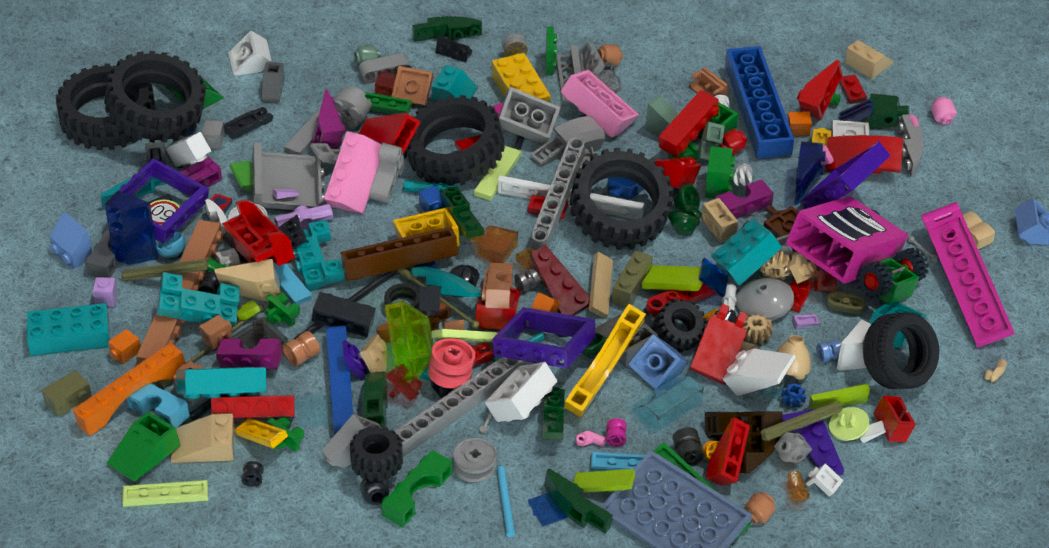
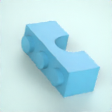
[126,383,190,428]

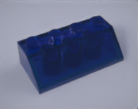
[105,190,158,265]

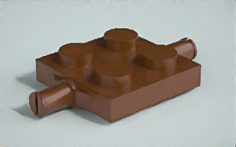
[763,205,799,238]

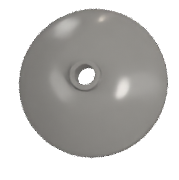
[736,278,794,320]

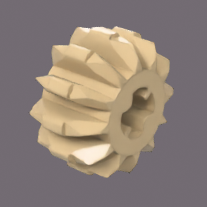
[760,250,792,280]
[743,313,773,345]

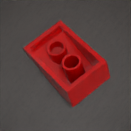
[797,60,843,120]
[648,156,701,188]
[475,285,521,331]

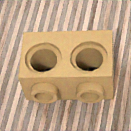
[701,198,738,243]

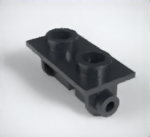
[435,36,473,63]

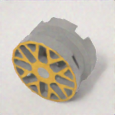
[502,33,528,57]

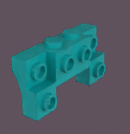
[293,220,344,291]
[157,272,240,327]

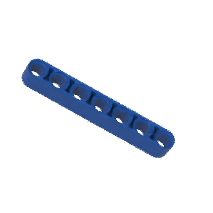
[326,326,353,435]

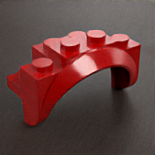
[223,200,295,266]

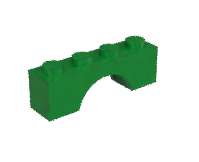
[381,450,452,527]

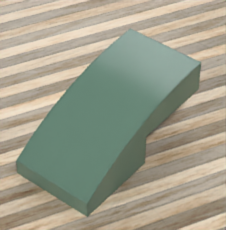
[697,122,725,161]

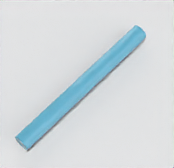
[497,466,515,537]

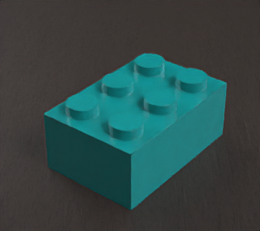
[711,218,782,286]

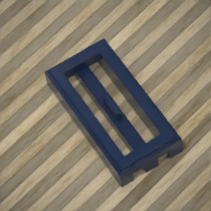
[839,98,874,122]

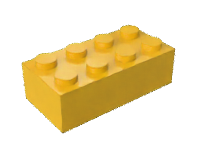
[491,53,551,103]

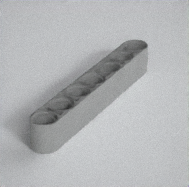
[532,136,585,250]

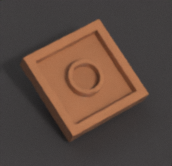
[391,66,434,107]

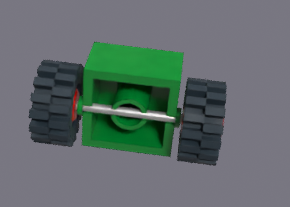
[856,248,929,305]

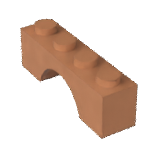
[482,263,513,309]

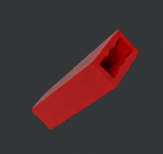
[358,113,420,154]

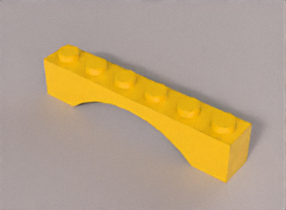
[564,304,646,418]

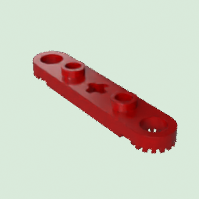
[646,274,727,316]

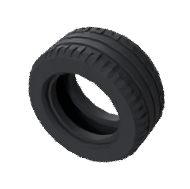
[863,312,939,389]

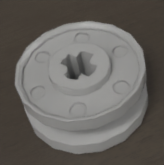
[454,438,497,483]

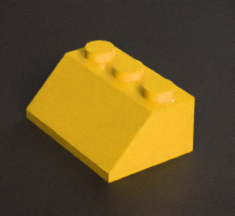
[393,208,460,246]

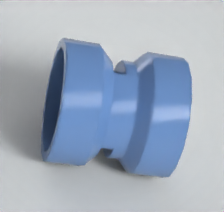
[816,339,841,363]

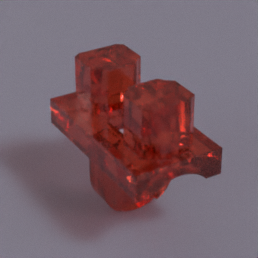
[385,364,423,401]

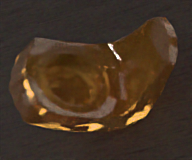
[788,471,810,502]

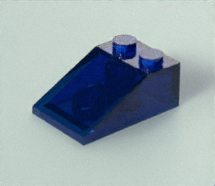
[794,141,826,205]

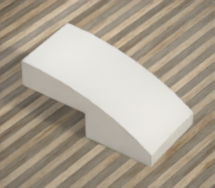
[205,199,228,234]

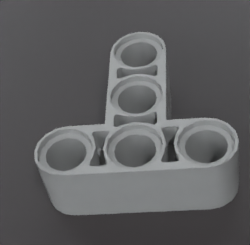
[369,143,405,204]

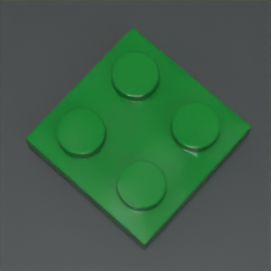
[546,26,557,75]

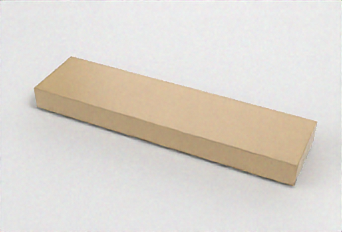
[589,252,613,318]

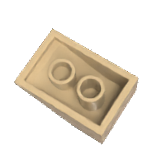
[215,259,281,301]
[171,414,235,463]

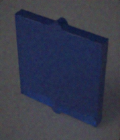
[699,257,728,298]
[528,493,569,527]

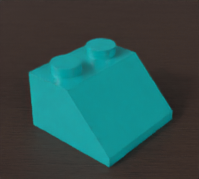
[432,65,478,102]

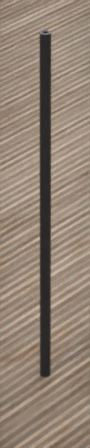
[189,270,397,421]

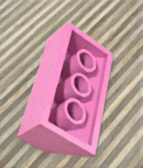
[560,70,639,137]
[324,132,381,214]

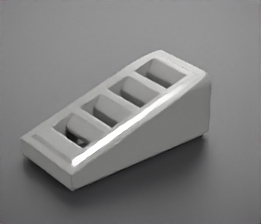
[530,135,566,167]

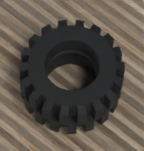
[653,298,707,353]
[350,426,403,482]

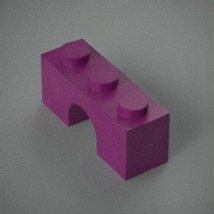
[715,179,774,219]
[216,339,283,370]

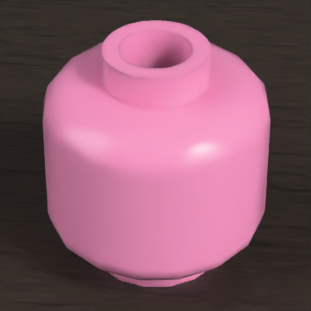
[931,97,957,124]

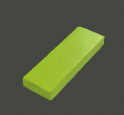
[808,384,870,410]
[573,469,636,493]

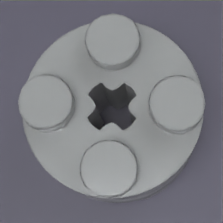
[334,86,372,129]

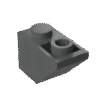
[262,62,285,102]

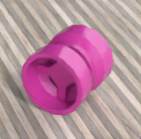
[606,418,627,447]

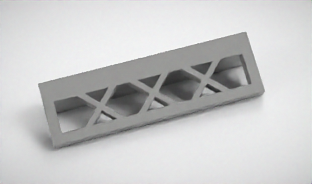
[556,45,581,104]

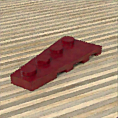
[529,244,590,316]

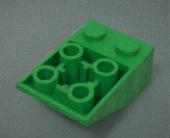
[107,411,181,482]

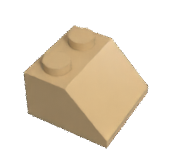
[845,40,894,79]

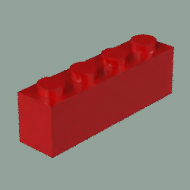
[658,90,719,157]
[211,395,295,418]

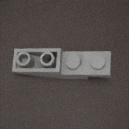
[898,114,924,177]

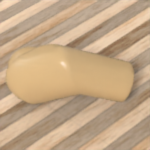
[984,359,1007,382]

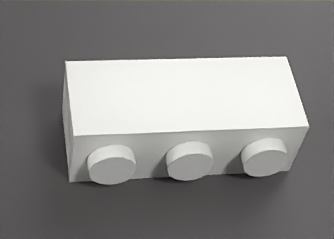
[165,132,211,168]

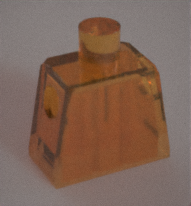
[470,226,518,263]

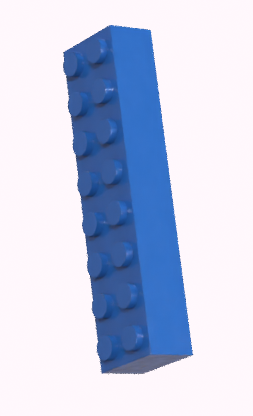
[725,46,794,159]

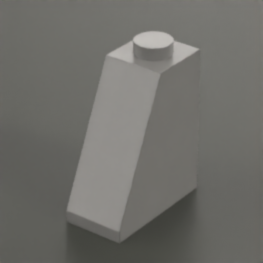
[322,414,381,468]

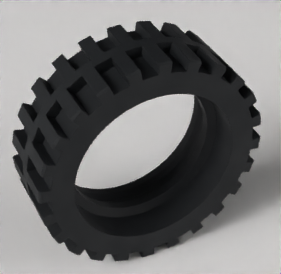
[104,51,206,143]
[56,64,156,150]
[406,95,505,186]
[569,148,674,250]

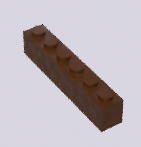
[340,227,458,281]

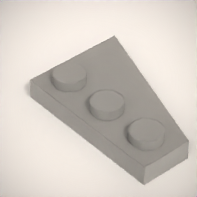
[579,41,605,77]

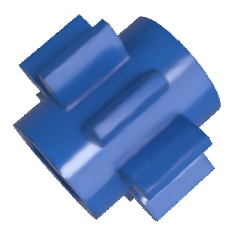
[781,384,806,408]

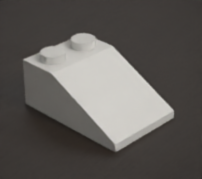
[723,349,796,396]

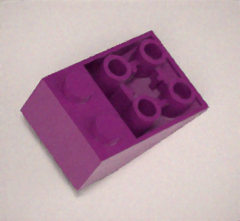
[312,89,345,149]

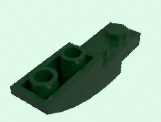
[412,16,482,42]
[439,186,484,239]
[363,371,388,428]
[543,387,565,440]
[544,468,613,534]

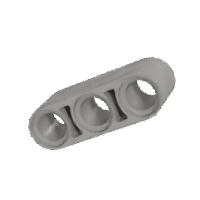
[359,54,412,83]

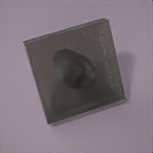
[232,317,288,349]

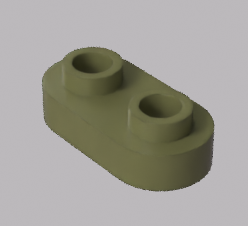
[826,291,866,315]

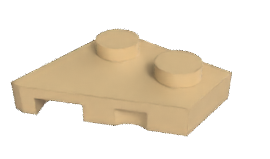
[789,251,818,284]
[360,334,388,373]

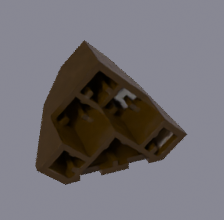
[705,411,783,473]

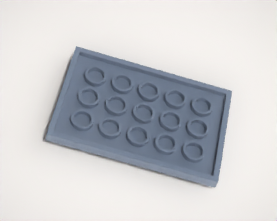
[601,450,752,548]

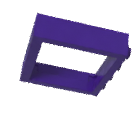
[799,141,891,209]
[108,158,209,244]
[493,307,596,369]

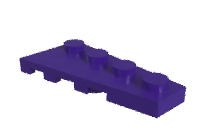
[782,408,844,475]

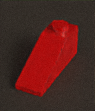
[706,417,750,486]

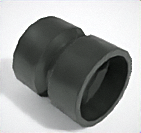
[672,427,705,466]

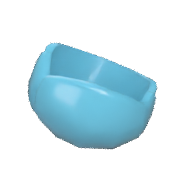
[156,232,185,258]

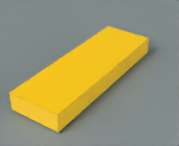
[234,418,288,448]

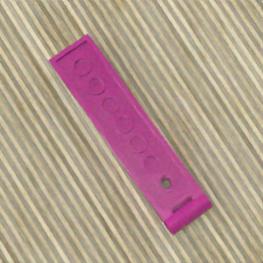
[921,201,1015,348]

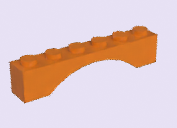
[72,342,186,436]

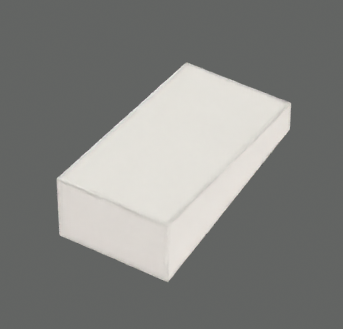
[859,421,886,443]

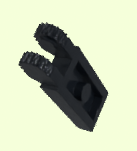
[224,107,274,140]

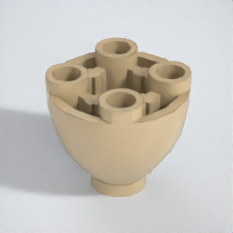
[776,335,811,379]

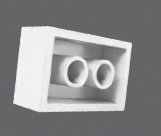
[485,362,557,422]

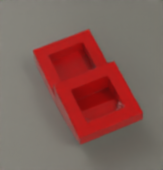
[790,278,814,313]

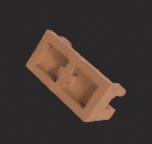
[689,67,728,97]

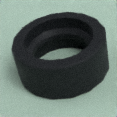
[384,283,420,318]

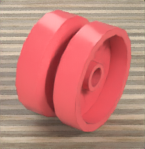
[428,338,475,389]

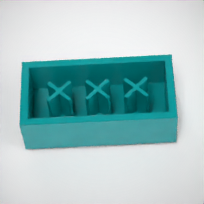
[27,303,110,356]
[176,367,266,399]

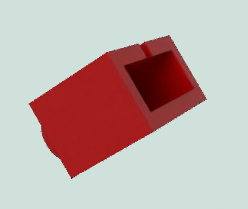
[873,396,916,442]

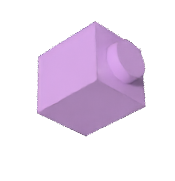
[93,277,118,307]

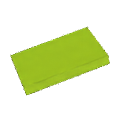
[642,265,709,291]

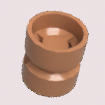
[282,331,320,367]

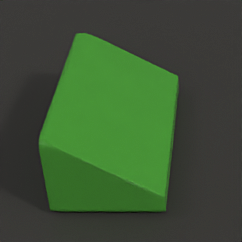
[229,161,252,192]

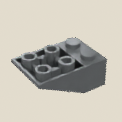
[596,314,658,368]

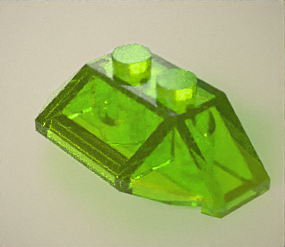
[385,301,434,383]

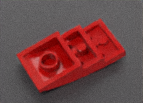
[825,135,903,174]

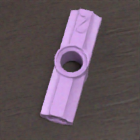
[274,204,333,229]

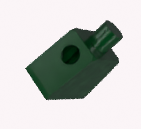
[867,94,910,129]

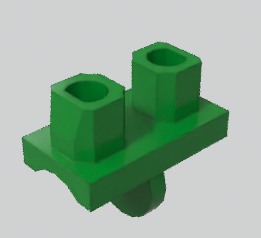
[266,292,301,327]
[267,416,305,452]

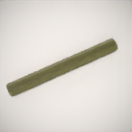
[121,259,209,281]
[760,402,842,441]

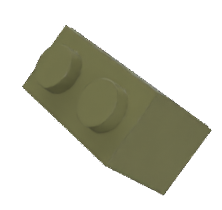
[42,370,92,416]

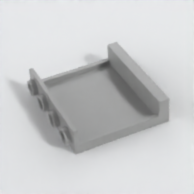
[252,142,325,210]

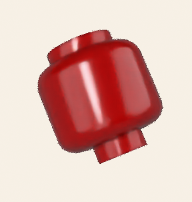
[719,129,747,155]

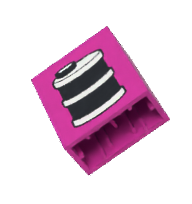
[786,196,909,284]

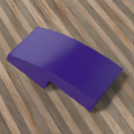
[342,340,367,380]

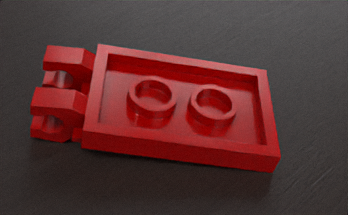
[689,303,748,385]

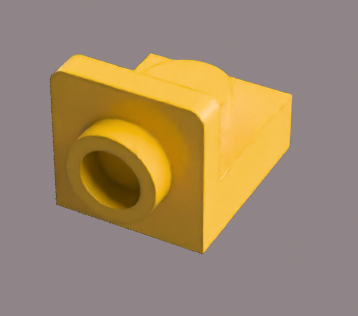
[811,128,831,148]

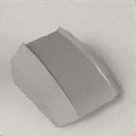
[553,116,605,151]

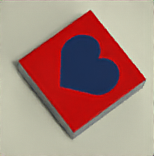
[211,193,233,214]

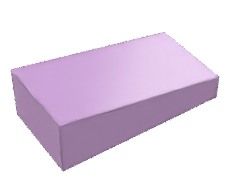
[273,188,299,199]
[792,314,820,329]

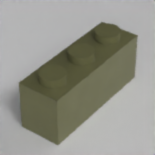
[612,250,653,308]

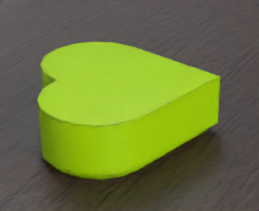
[237,300,261,320]

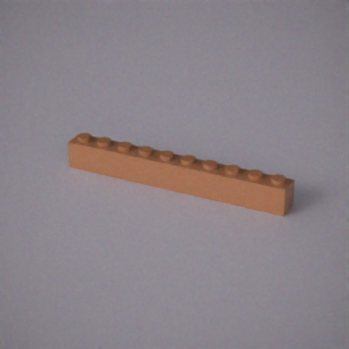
[136,220,224,365]

